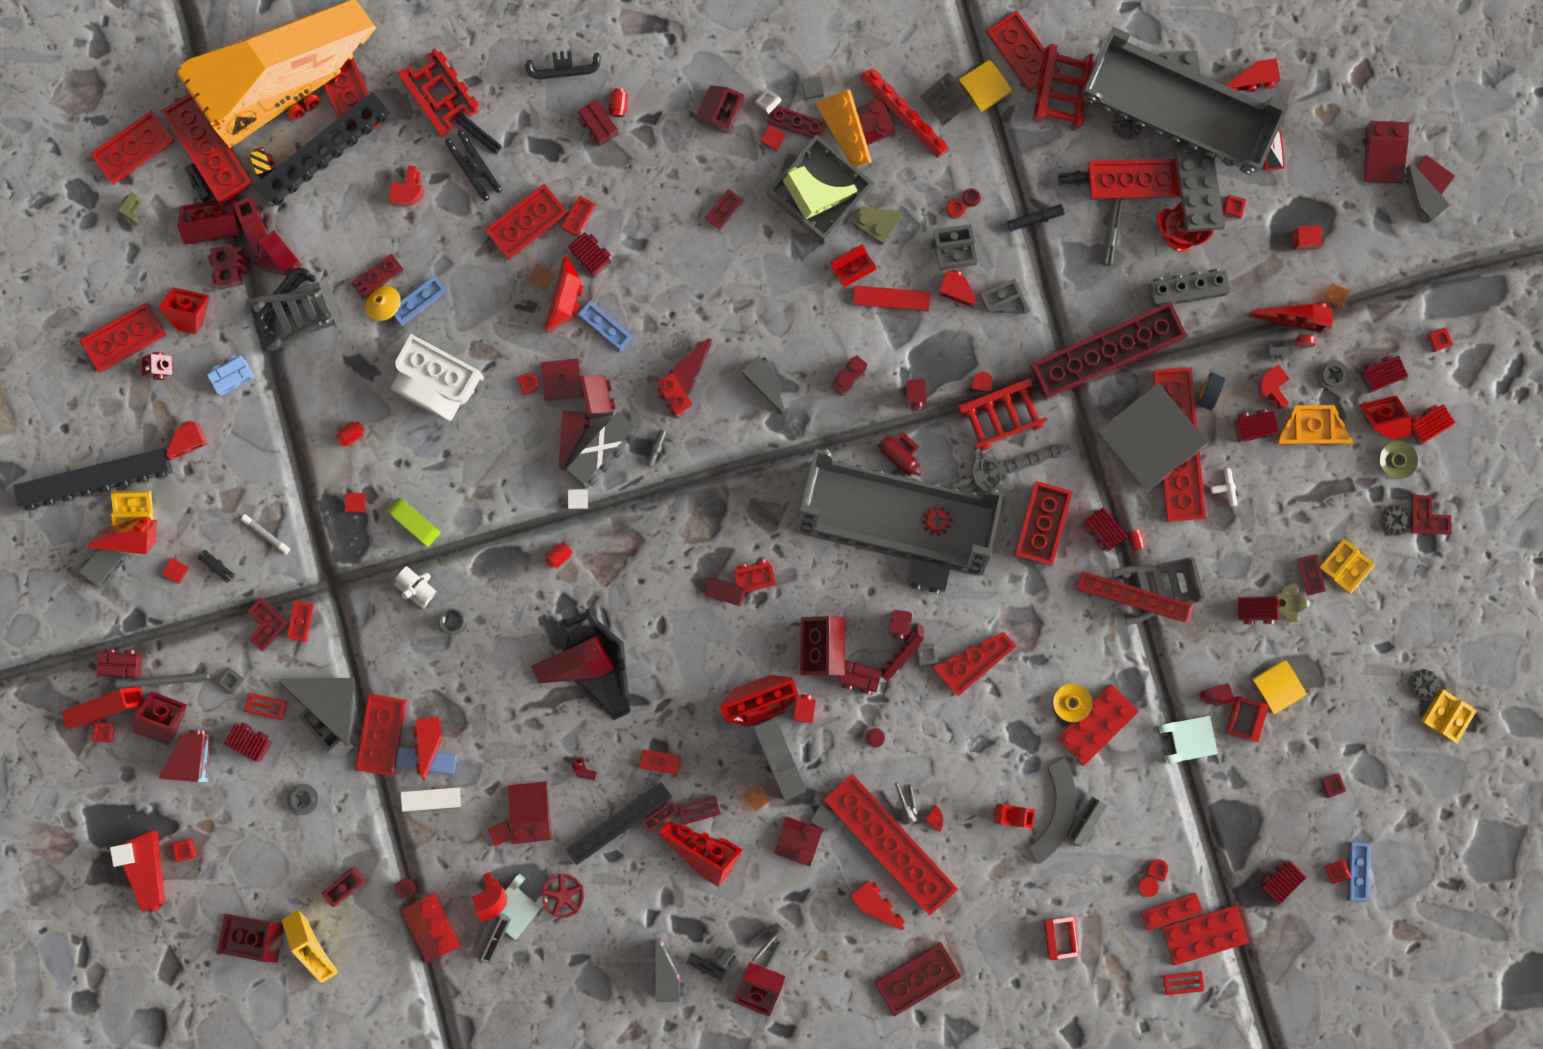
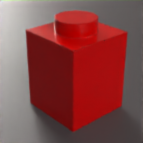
[1291,226,1322,249]
[794,694,816,723]

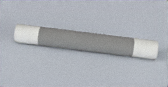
[240,514,290,555]

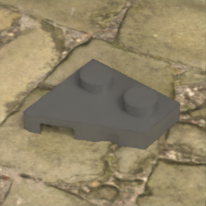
[980,278,1030,314]

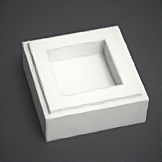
[755,89,782,114]
[568,489,588,509]
[110,843,135,867]

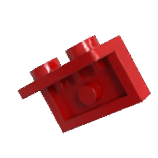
[830,244,877,288]
[656,373,692,418]
[734,559,776,593]

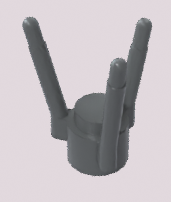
[881,782,918,825]
[748,922,788,967]

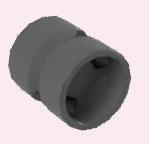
[439,608,468,635]

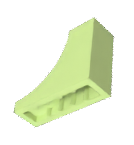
[783,166,858,219]

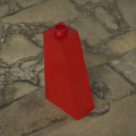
[61,687,145,730]
[119,830,165,913]

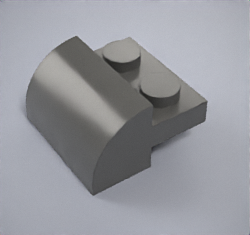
[934,224,977,270]

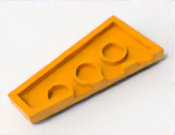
[815,90,872,168]

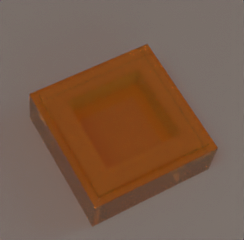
[528,264,554,290]
[1324,283,1351,309]
[745,785,772,811]

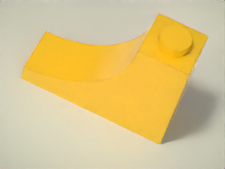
[282,910,338,983]

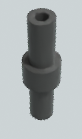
[646,429,667,467]

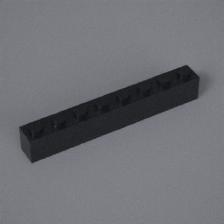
[13,448,173,511]

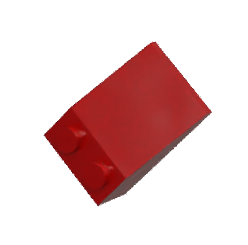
[88,516,157,554]

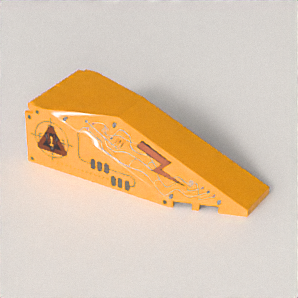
[176,0,376,148]

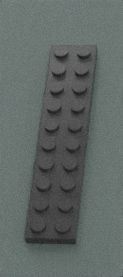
[1159,50,1225,232]

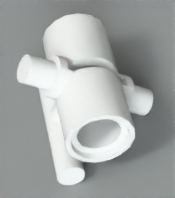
[394,567,437,610]

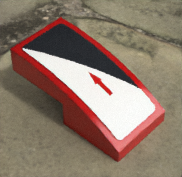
[1264,129,1285,170]

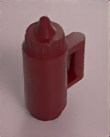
[877,432,921,477]

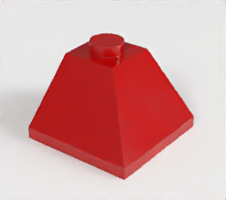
[159,287,209,334]
[1360,395,1411,440]

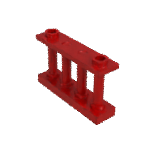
[1032,44,1094,131]
[958,378,1047,452]

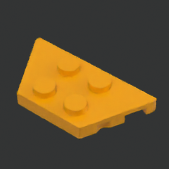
[1277,405,1353,444]

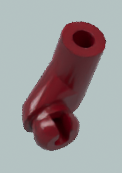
[572,757,597,781]

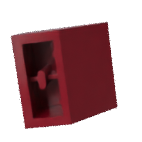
[695,85,744,134]

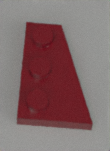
[881,623,924,682]

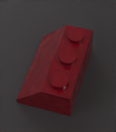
[177,196,241,245]

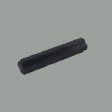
[455,113,502,154]

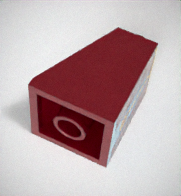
[159,730,213,782]

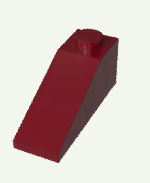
[668,338,712,394]
[559,410,590,470]

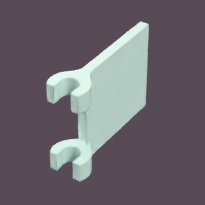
[1158,716,1218,764]
[501,874,549,940]

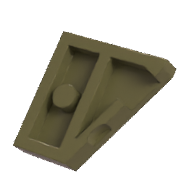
[852,207,904,245]

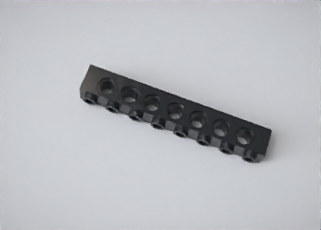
[254,92,391,207]

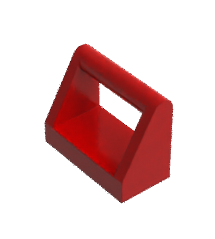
[1225,696,1269,742]
[1043,916,1079,960]

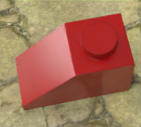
[938,270,976,308]
[166,421,208,460]

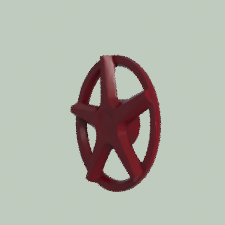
[542,874,584,918]

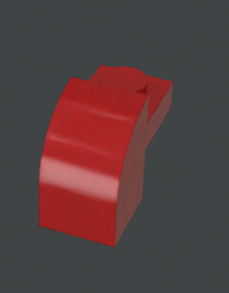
[389,165,424,207]
[1258,364,1290,411]
[994,804,1035,829]
[472,872,507,921]

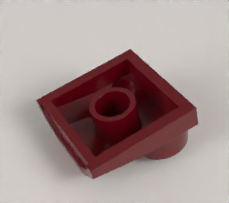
[856,99,895,146]
[774,816,823,866]

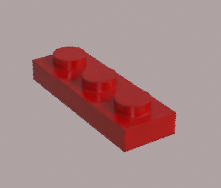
[1140,893,1203,931]

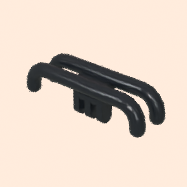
[525,50,601,80]
[445,130,502,202]
[256,267,316,336]

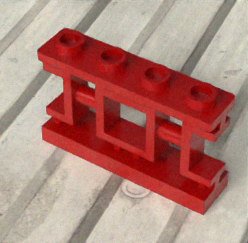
[397,48,479,138]

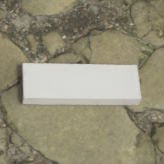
[401,788,461,811]

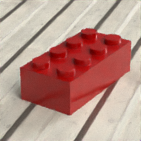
[1013,481,1073,567]

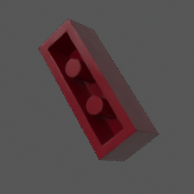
[642,801,679,832]

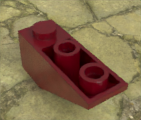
[233,197,268,259]

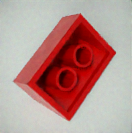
[401,893,462,963]

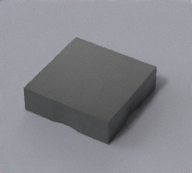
[767,134,874,244]
[1098,383,1208,493]
[754,718,807,801]

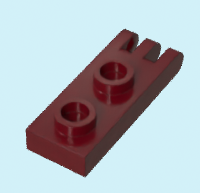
[351,254,404,299]

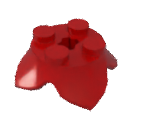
[1157,202,1213,252]

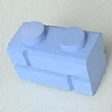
[207,355,255,396]

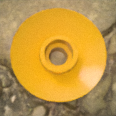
[365,286,401,321]
[1053,684,1092,722]

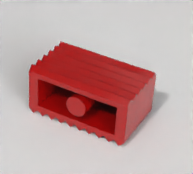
[1411,404,1456,445]

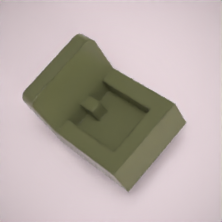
[118,192,143,225]

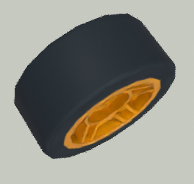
[1197,372,1225,411]

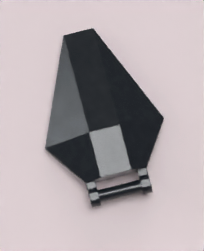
[559,607,631,720]

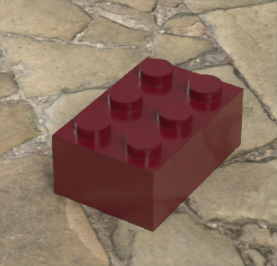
[800,616,845,676]

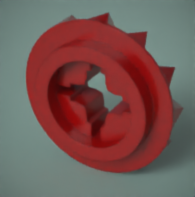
[922,506,953,536]

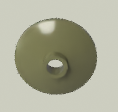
[1379,441,1418,479]

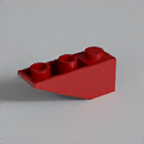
[1225,58,1281,92]
[413,717,442,781]
[850,880,905,930]

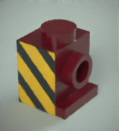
[249,147,276,179]

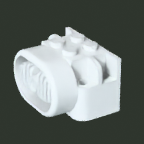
[391,334,484,421]

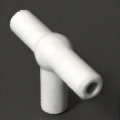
[1211,468,1237,507]

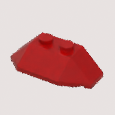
[544,256,584,333]
[719,675,799,727]

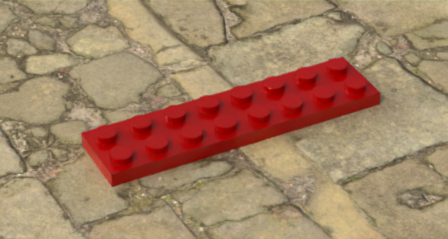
[1152,367,1206,522]
[824,774,958,916]

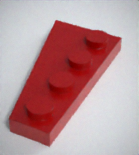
[933,632,1017,696]

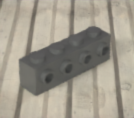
[1148,268,1230,308]

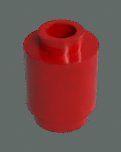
[608,88,628,117]
[335,420,365,447]
[544,541,573,569]

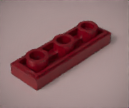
[767,105,827,139]

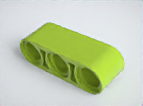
[387,497,441,547]

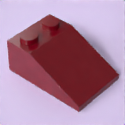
[1364,121,1409,184]
[508,781,553,845]
[217,914,284,963]

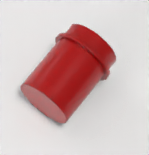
[1127,529,1146,551]

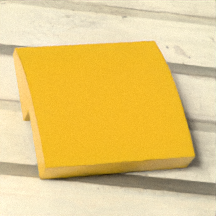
[959,60,1012,112]
[111,490,153,526]
[1320,539,1375,594]
[1252,659,1307,715]
[1420,689,1476,743]

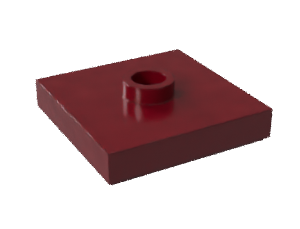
[541,358,583,401]

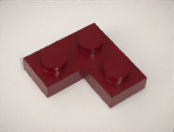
[1411,495,1452,535]
[247,597,290,652]

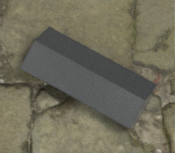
[1067,796,1107,847]
[472,913,511,964]

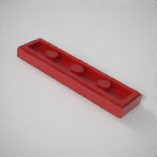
[853,286,930,311]

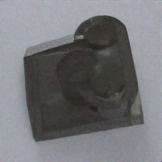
[920,72,973,126]

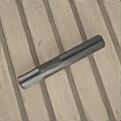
[1102,199,1124,266]

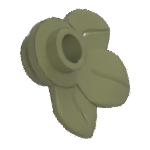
[1275,583,1310,622]

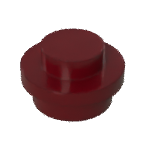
[962,188,981,207]
[866,728,885,748]
[396,879,416,899]

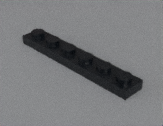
[566,782,673,865]

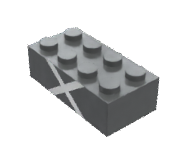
[567,412,638,488]

